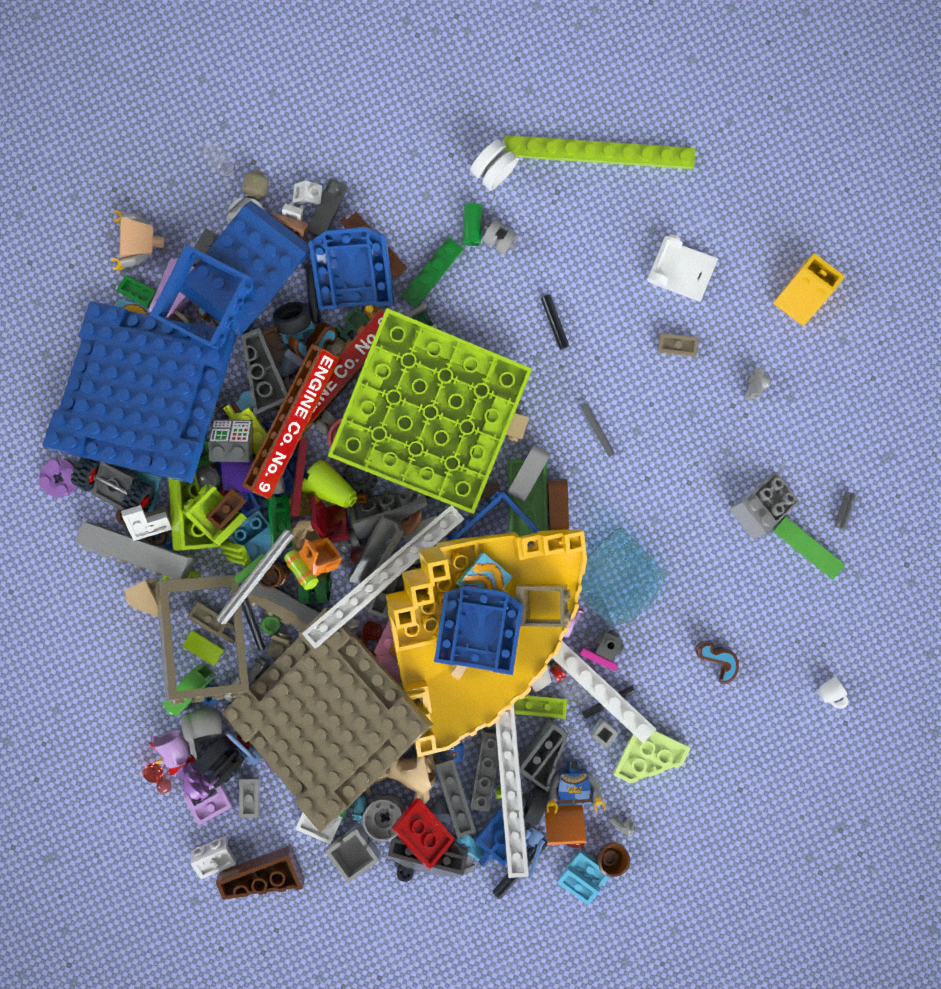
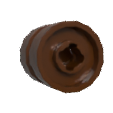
[259,561,290,589]

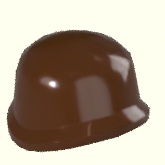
[597,842,630,877]

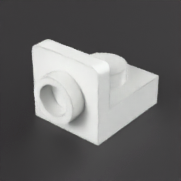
[293,181,322,205]

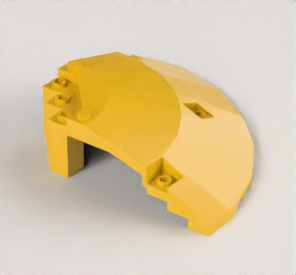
[386,529,587,757]

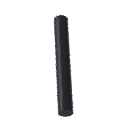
[241,597,265,651]
[582,686,636,719]

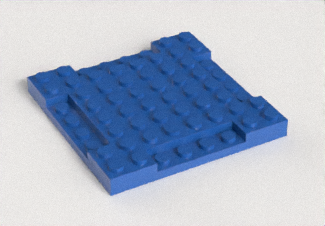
[42,301,237,483]

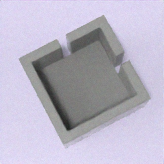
[325,823,381,883]

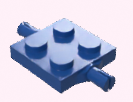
[474,810,507,867]

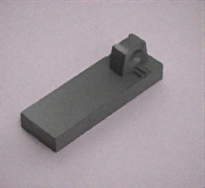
[308,178,348,236]

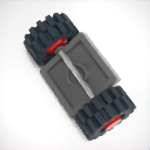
[71,457,156,513]

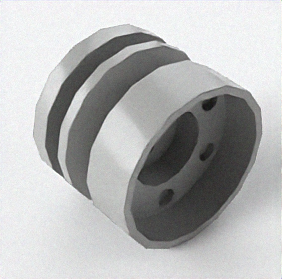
[363,794,406,841]

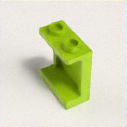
[182,484,247,546]

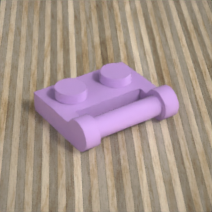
[183,776,233,825]

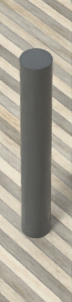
[581,404,615,457]

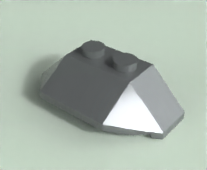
[388,834,468,876]

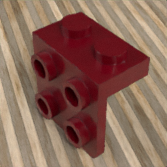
[309,494,350,543]

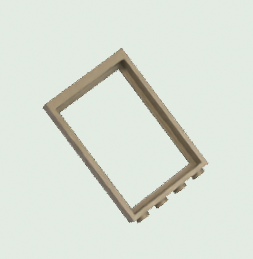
[156,575,249,705]

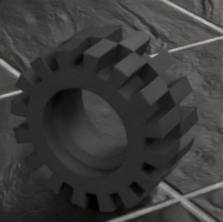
[342,464,378,494]

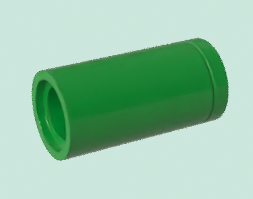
[462,203,483,246]

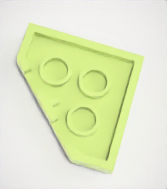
[613,730,691,783]

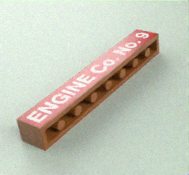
[301,309,385,438]
[242,345,339,499]

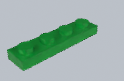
[401,237,464,308]

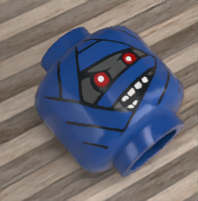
[439,740,464,765]

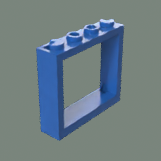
[150,244,254,351]
[447,490,541,541]

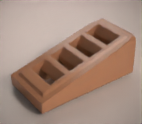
[271,212,309,242]

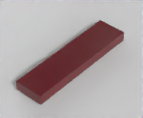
[290,438,308,518]

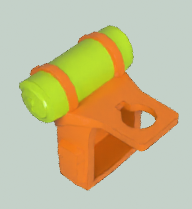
[284,537,342,590]

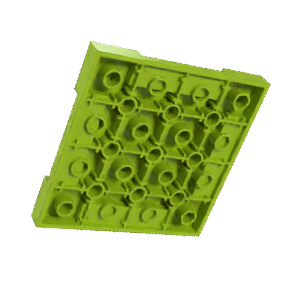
[328,308,532,514]

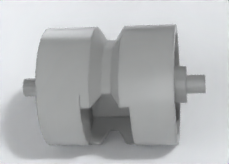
[482,219,518,256]

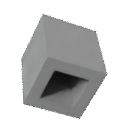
[589,717,619,748]

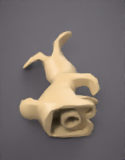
[364,754,436,804]

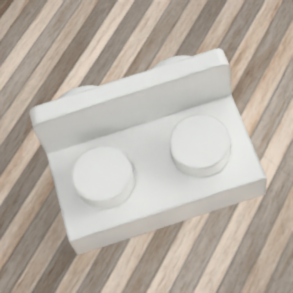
[190,836,236,879]

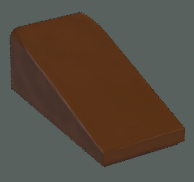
[205,488,247,530]

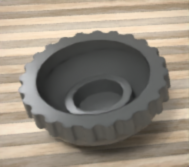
[195,464,223,493]

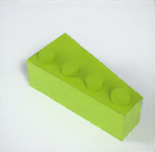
[168,474,219,551]

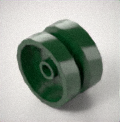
[298,571,332,605]

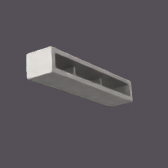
[75,522,195,580]

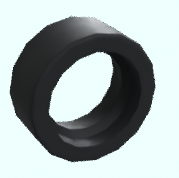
[272,302,312,335]
[523,786,550,826]

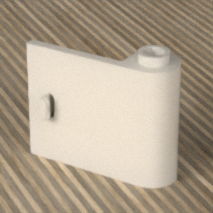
[647,234,718,302]

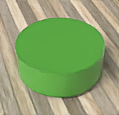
[261,615,281,634]

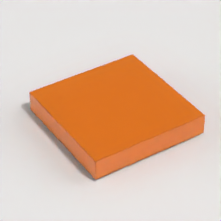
[545,805,586,845]

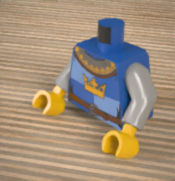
[545,759,606,814]

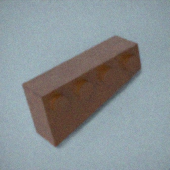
[215,845,305,900]

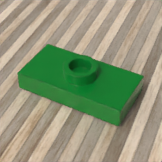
[116,275,156,309]

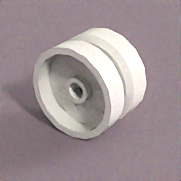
[470,139,519,191]

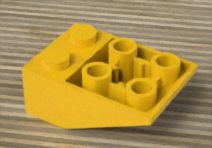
[773,253,845,326]

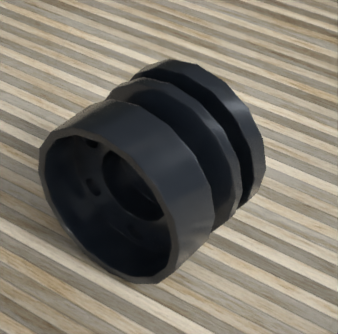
[193,736,245,789]

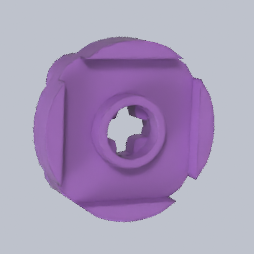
[38,459,77,497]
[177,762,211,800]

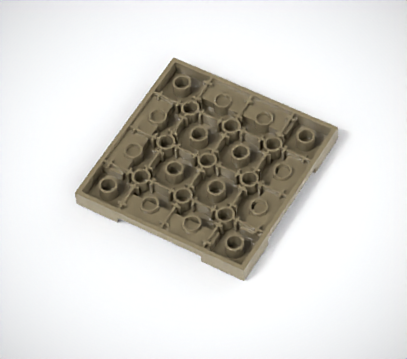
[222,607,434,832]

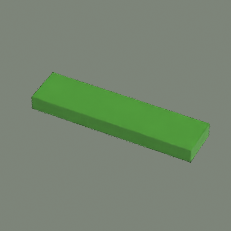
[772,516,845,580]

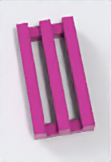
[579,646,618,671]

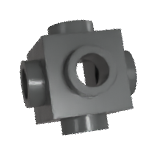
[594,629,624,662]

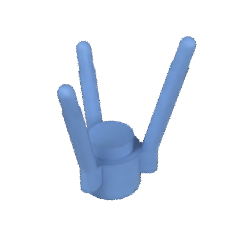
[226,733,263,766]
[525,827,545,880]

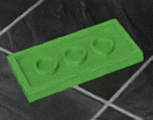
[508,459,548,536]

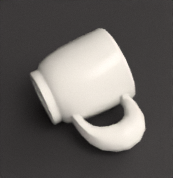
[817,676,849,709]

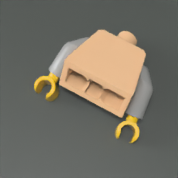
[111,210,164,271]

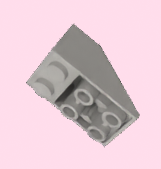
[729,472,800,539]

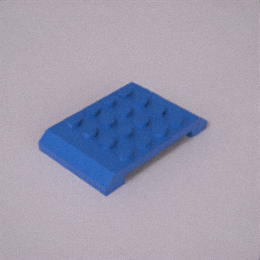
[179,201,310,339]

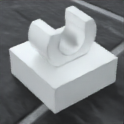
[282,202,303,222]

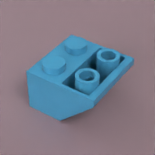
[230,510,271,563]

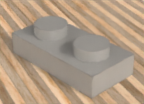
[239,777,260,818]

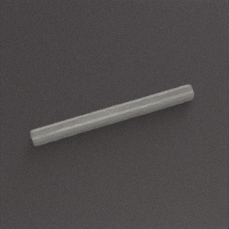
[216,529,295,624]

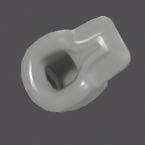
[181,708,222,761]

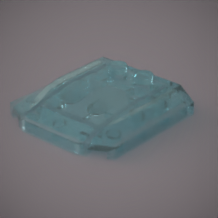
[579,526,667,628]

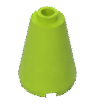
[302,460,357,508]

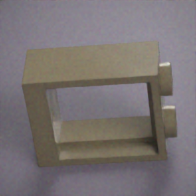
[516,584,571,627]

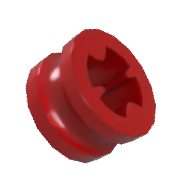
[549,663,567,683]

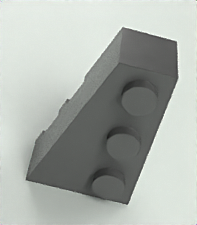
[519,717,568,792]

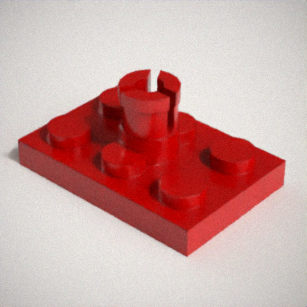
[391,798,455,869]

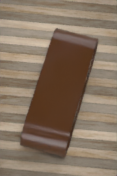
[547,479,569,531]

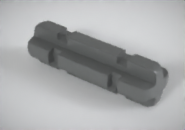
[834,492,856,529]

